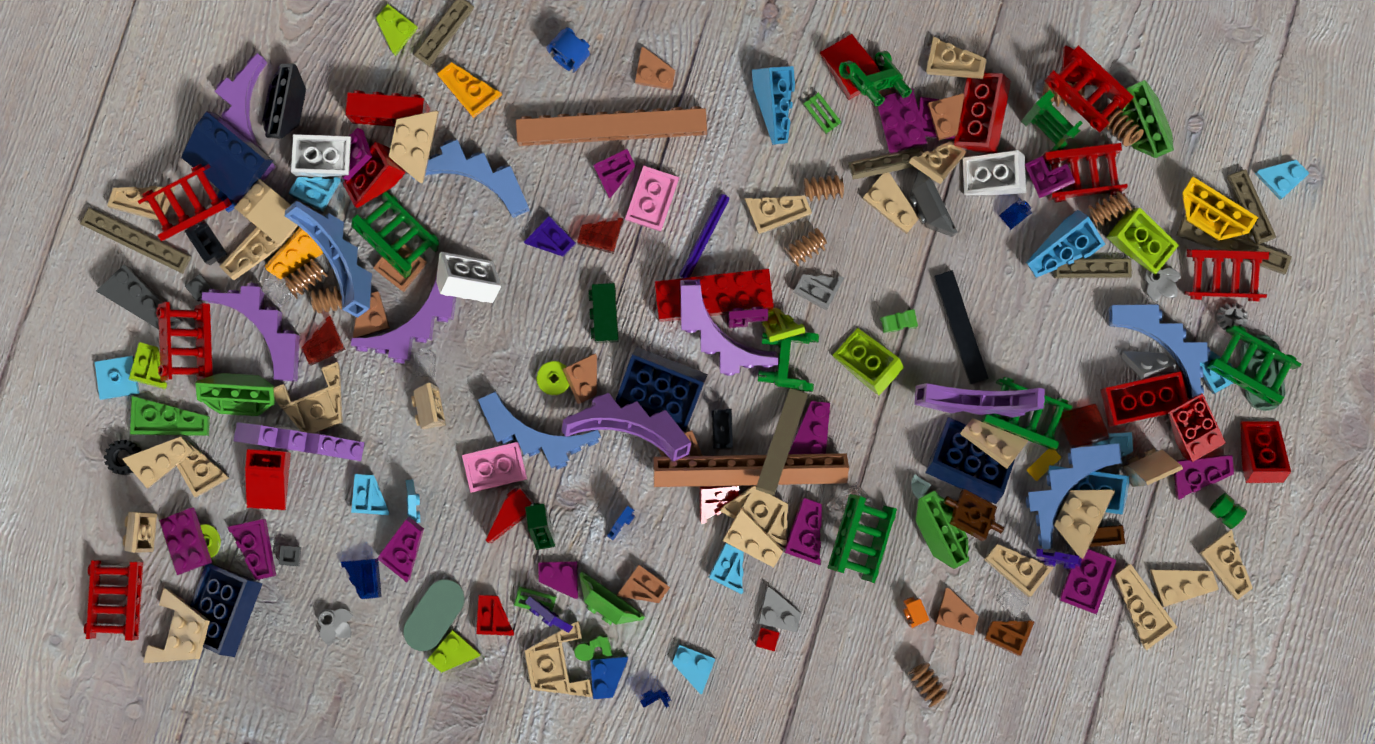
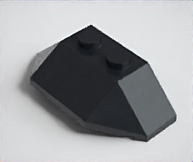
[262,64,306,139]

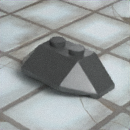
[909,170,958,237]

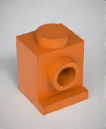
[903,596,930,628]

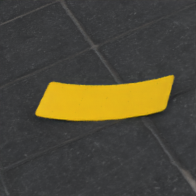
[1027,449,1061,481]

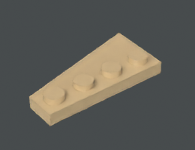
[219,228,295,280]
[1114,564,1178,650]

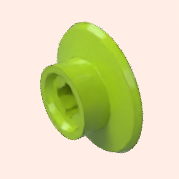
[537,361,570,395]
[200,524,221,558]

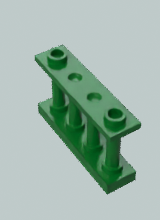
[1021,90,1082,151]
[351,192,439,279]
[1207,325,1302,406]
[981,377,1073,450]
[827,494,897,583]

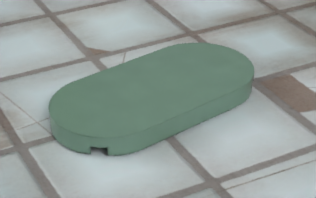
[1240,335,1285,411]
[403,580,465,651]

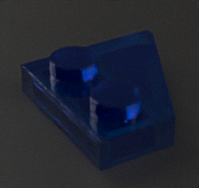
[341,558,382,599]

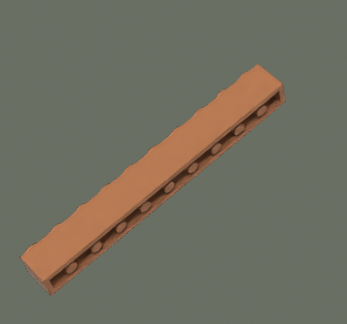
[516,106,707,146]
[653,453,849,487]

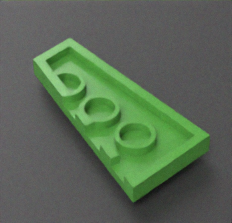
[130,396,210,436]

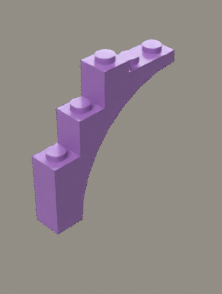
[214,53,276,181]
[351,270,456,364]
[680,280,778,376]
[202,283,300,381]
[914,383,1045,418]
[562,393,691,461]
[234,422,365,461]

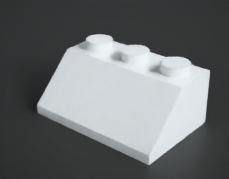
[436,252,501,303]

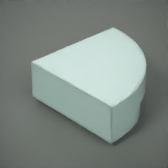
[911,475,931,500]

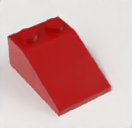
[820,34,880,101]
[342,141,406,208]
[1240,421,1291,483]
[486,488,534,543]

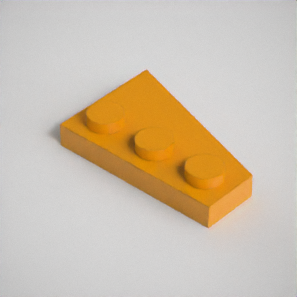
[437,62,502,118]
[265,227,324,279]

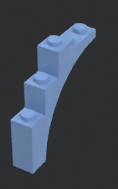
[411,139,530,218]
[284,201,372,318]
[1109,305,1210,400]
[478,392,602,470]
[1026,443,1122,550]

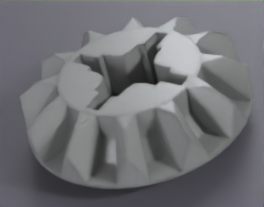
[1217,302,1248,331]

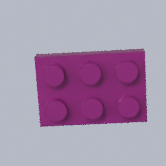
[878,88,927,154]
[159,507,212,575]
[1059,549,1116,615]

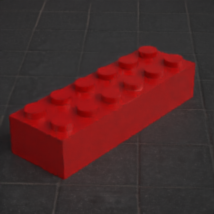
[655,269,774,322]

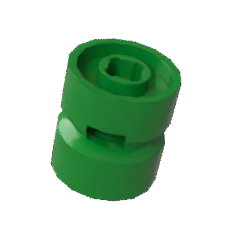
[1209,493,1247,529]

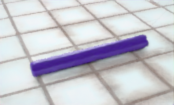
[680,194,729,278]

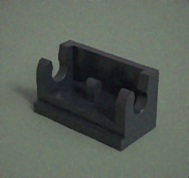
[184,222,227,265]
[712,409,733,449]

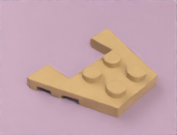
[274,362,343,434]
[143,588,210,663]
[525,621,593,697]

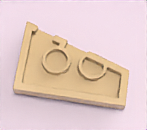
[926,36,986,79]
[909,141,966,184]
[745,196,812,234]
[960,418,1029,469]
[1199,530,1253,600]

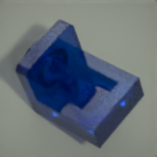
[999,199,1032,230]
[640,688,671,708]

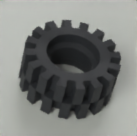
[104,440,141,475]

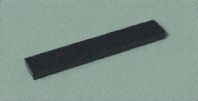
[934,270,989,385]

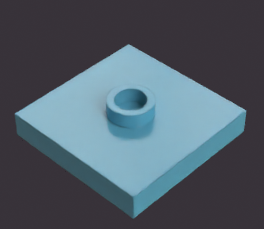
[95,356,140,400]

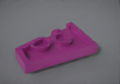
[789,401,830,454]
[1174,454,1234,500]
[784,497,822,566]
[377,517,424,583]
[227,519,276,580]

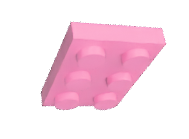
[625,166,679,232]
[462,442,528,493]

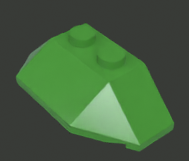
[1120,80,1174,158]
[195,373,275,416]
[916,491,969,569]
[580,571,646,625]

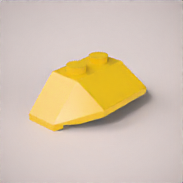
[1182,177,1258,241]

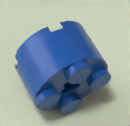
[546,27,590,73]

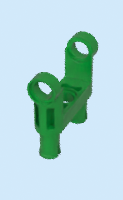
[839,51,912,107]
[758,332,819,392]

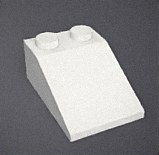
[291,134,351,177]
[963,150,1026,195]

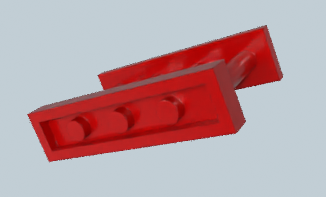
[1044,45,1134,133]
[1043,143,1128,203]
[138,164,232,242]
[1184,249,1269,301]
[156,302,213,381]
[84,560,143,641]

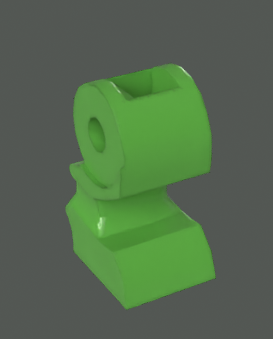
[880,309,918,333]
[574,635,613,661]

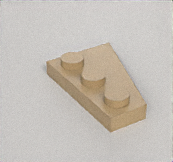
[862,172,919,234]
[107,186,176,221]
[123,436,194,489]
[177,438,230,498]
[723,507,783,568]
[984,544,1054,597]
[1150,570,1219,607]

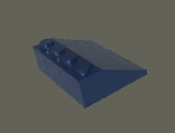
[181,111,274,204]
[615,347,708,432]
[925,417,1015,504]
[190,563,263,657]

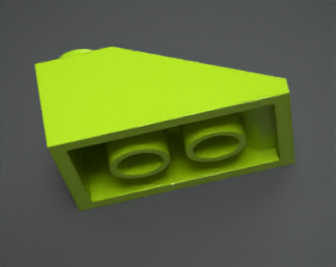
[1106,207,1179,274]
[832,328,904,396]

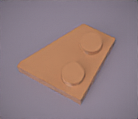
[635,47,676,90]
[927,93,964,140]
[353,291,390,338]
[563,353,597,404]
[617,565,670,603]
[935,588,979,635]

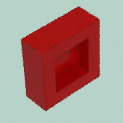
[756,627,780,652]

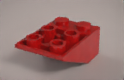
[1168,393,1226,462]
[245,449,291,510]

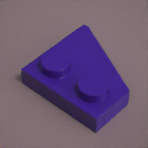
[524,216,577,257]
[1036,549,1082,569]
[525,596,573,633]

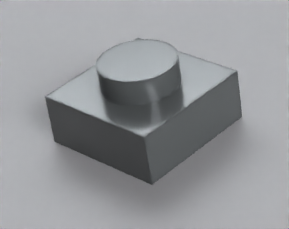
[185,274,213,301]
[279,545,302,566]

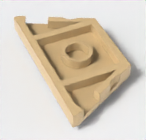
[389,110,439,183]
[720,485,788,546]
[1054,490,1115,559]

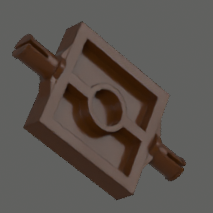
[943,489,1004,541]

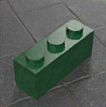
[588,283,619,343]
[525,503,556,550]

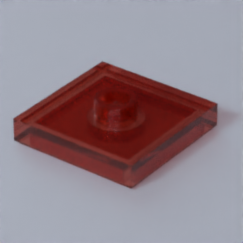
[1060,403,1109,448]

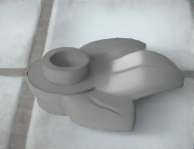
[1145,268,1181,302]
[318,608,353,646]

